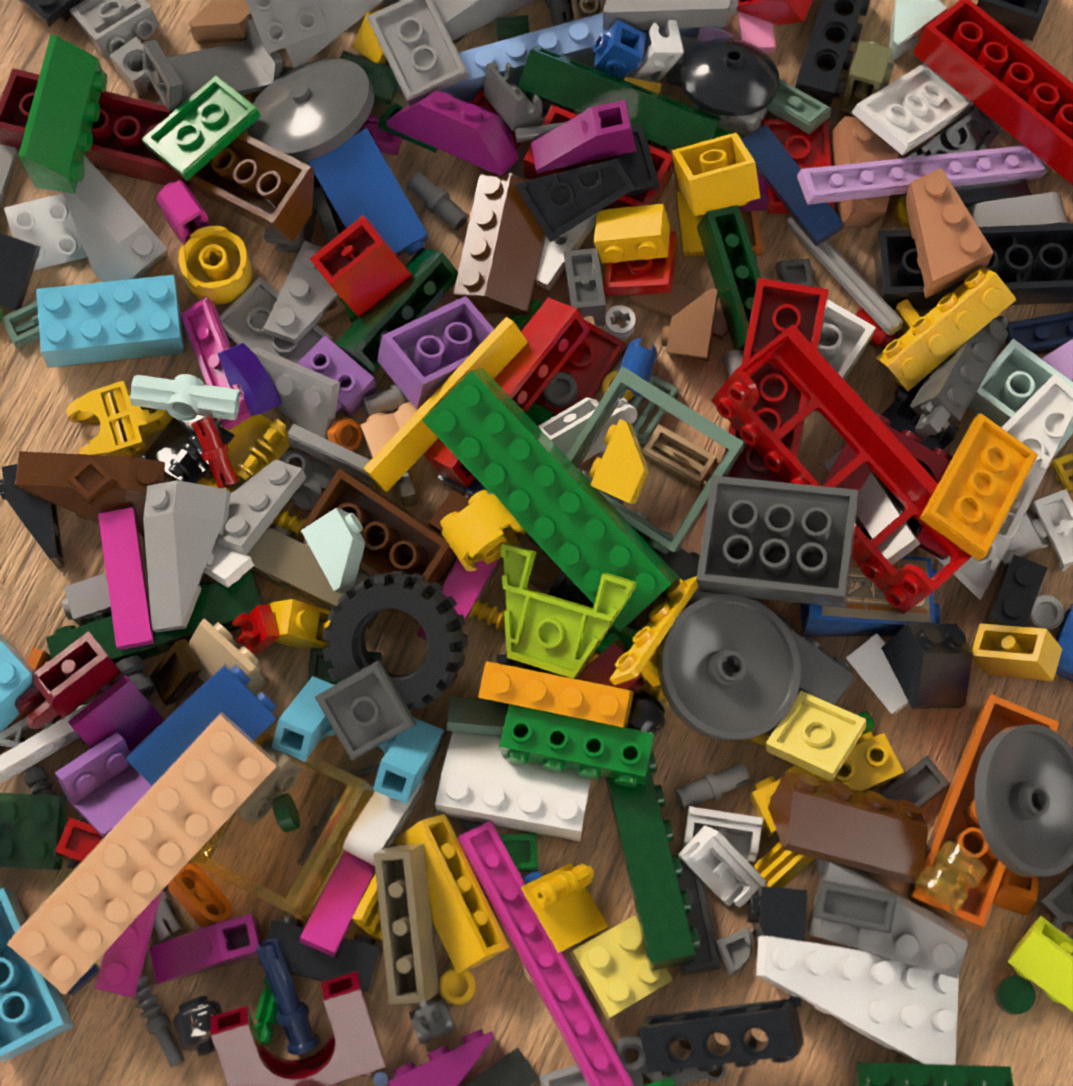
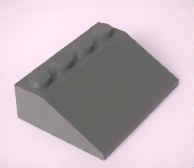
[696,475,859,608]

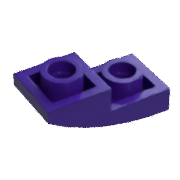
[218,343,282,416]

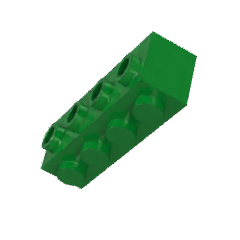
[499,704,654,787]

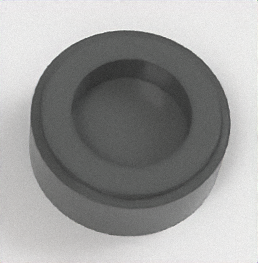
[543,372,577,409]

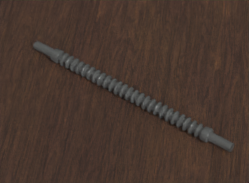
[20,737,184,1068]

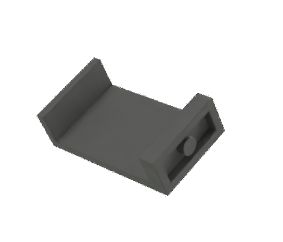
[143,19,283,112]

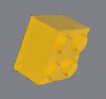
[672,133,760,216]

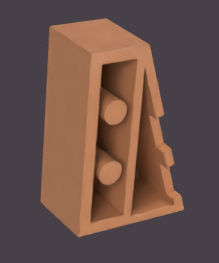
[830,117,899,227]
[904,168,994,298]

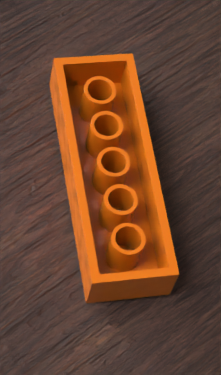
[909,694,1060,932]

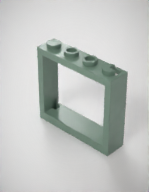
[566,366,747,554]

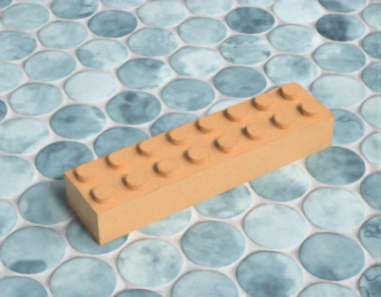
[7,712,277,995]

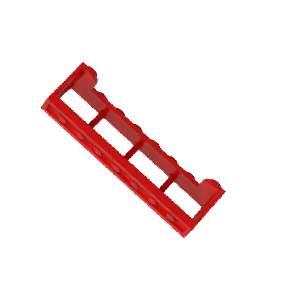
[711,324,973,615]

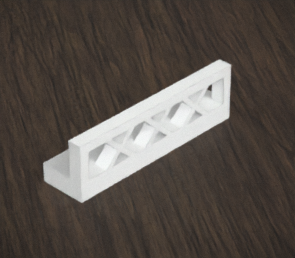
[0,684,110,785]

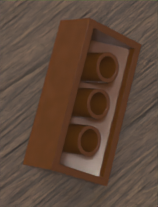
[187,133,314,242]
[453,173,546,315]
[301,469,457,584]
[768,771,928,885]

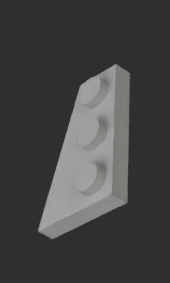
[264,241,341,345]
[251,347,340,440]
[215,459,307,555]

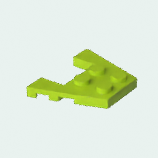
[500,543,637,679]

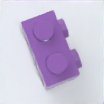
[297,336,378,418]

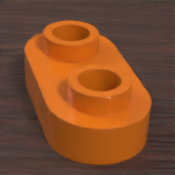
[168,863,232,928]

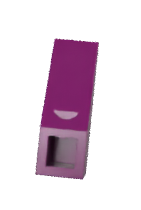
[531,100,636,173]
[149,914,264,985]
[387,1029,495,1086]

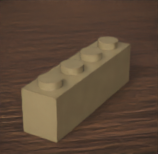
[247,525,379,630]
[374,844,439,1005]

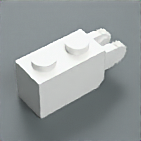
[538,397,638,462]

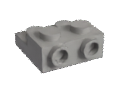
[69,0,160,59]

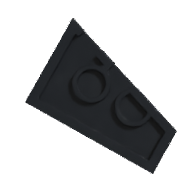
[906,110,999,158]
[514,158,637,242]

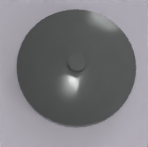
[246,58,374,162]
[658,594,801,741]
[974,724,1073,877]

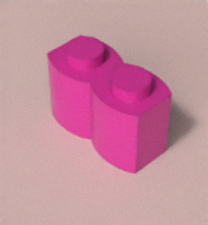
[157,180,210,245]

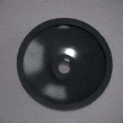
[680,38,780,116]

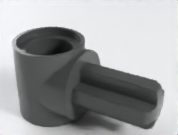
[409,998,456,1045]

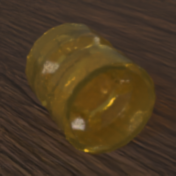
[915,841,987,914]

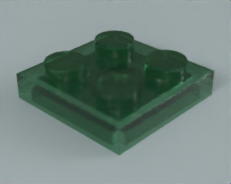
[0,793,67,870]

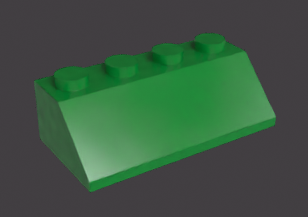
[18,35,107,194]

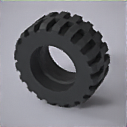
[323,571,468,711]

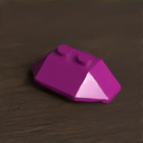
[387,91,518,176]

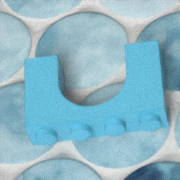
[272,676,444,804]

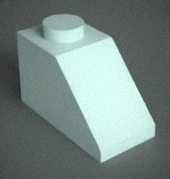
[889,0,947,61]
[301,508,365,594]

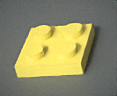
[766,690,866,781]
[570,915,673,1020]

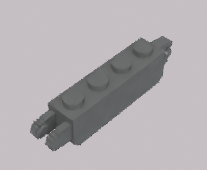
[910,315,1009,440]

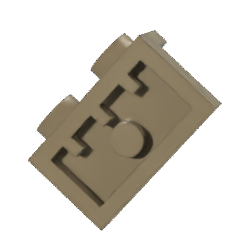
[235,739,303,825]

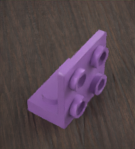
[55,732,152,838]

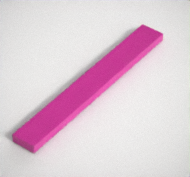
[457,820,634,1086]

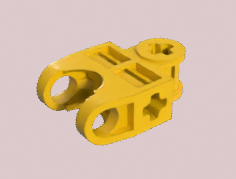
[66,380,174,457]

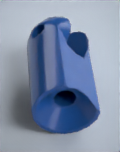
[617,338,658,397]

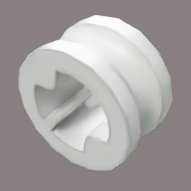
[605,305,636,340]

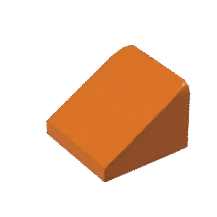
[993,867,1040,915]

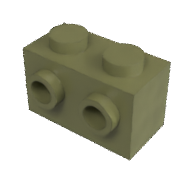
[840,40,895,111]

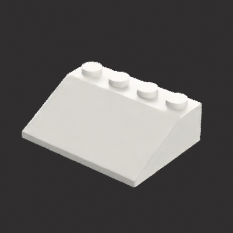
[435,732,591,842]

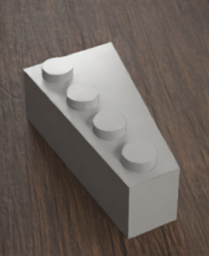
[808,861,968,979]

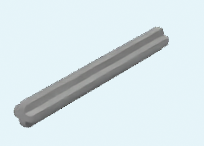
[787,215,903,335]

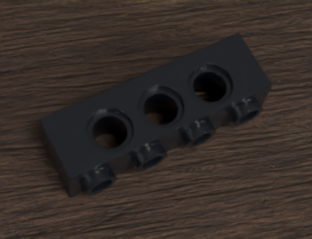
[795,0,871,108]
[639,998,804,1076]

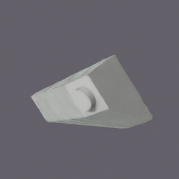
[62,156,167,282]
[143,480,231,633]

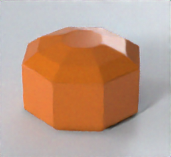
[327,417,363,451]

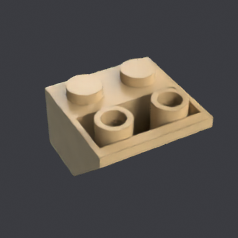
[189,619,266,694]

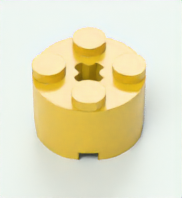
[179,226,253,305]
[440,490,526,572]

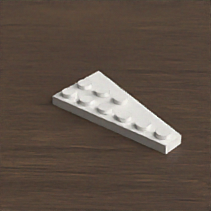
[917,373,1073,601]
[756,936,959,1065]

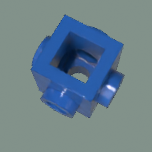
[593,20,646,80]

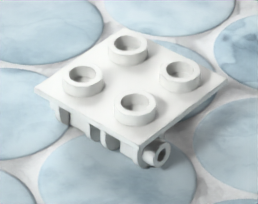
[4,193,87,271]

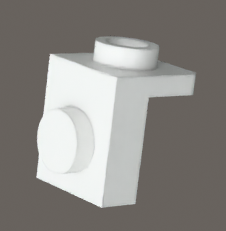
[1002,513,1050,564]

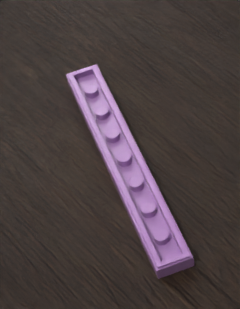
[797,146,1047,205]

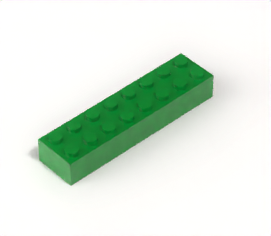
[422,368,679,632]

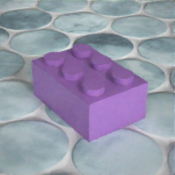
[377,296,494,409]

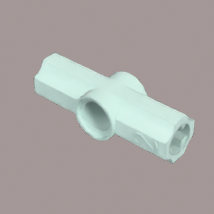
[130,374,241,421]

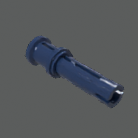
[255,938,320,1055]

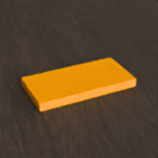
[920,413,1038,561]

